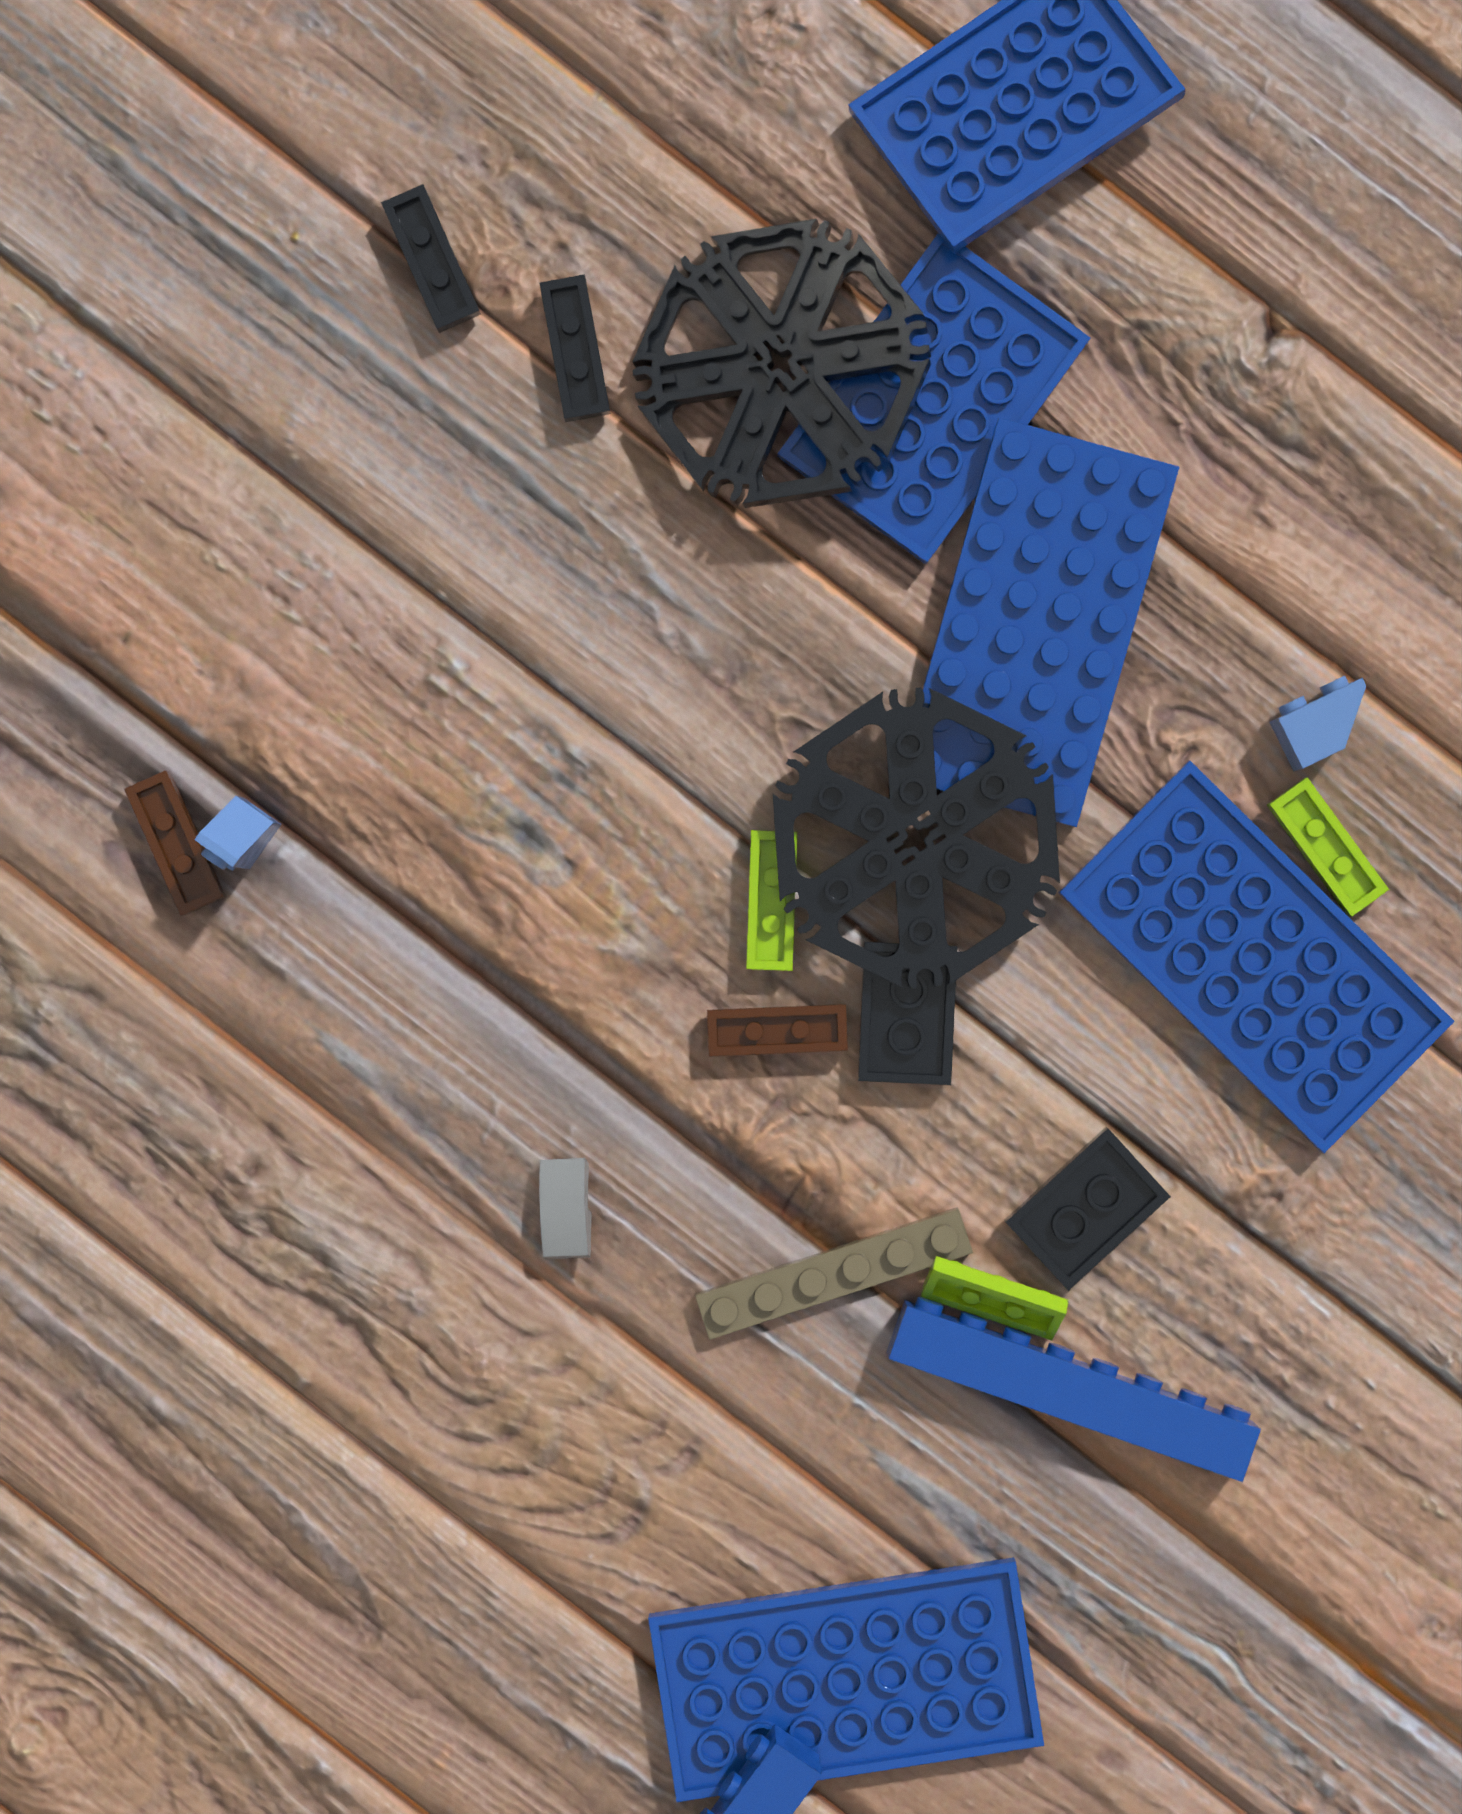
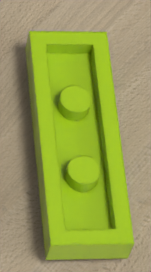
[1267,777,1389,917]
[746,830,797,971]
[920,1256,1069,1341]

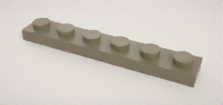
[695,1207,973,1340]

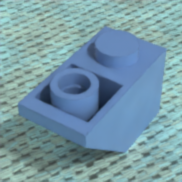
[1270,676,1366,772]
[194,796,282,871]

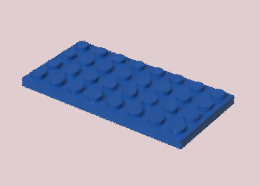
[922,417,1180,827]
[1058,761,1455,1153]
[648,1557,1044,1802]

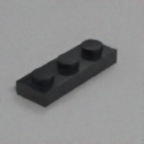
[381,184,481,333]
[539,274,611,422]

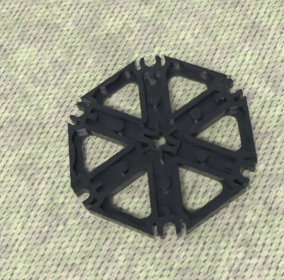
[632,218,931,508]
[772,688,1060,988]

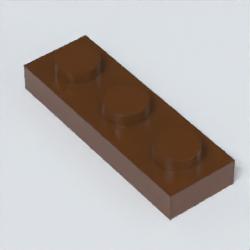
[124,770,226,916]
[707,1004,848,1057]

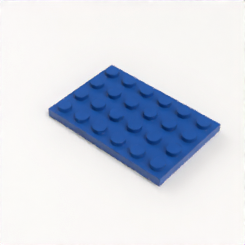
[848,0,1185,254]
[777,233,1091,564]

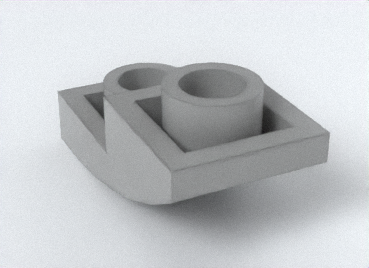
[539,1158,592,1259]

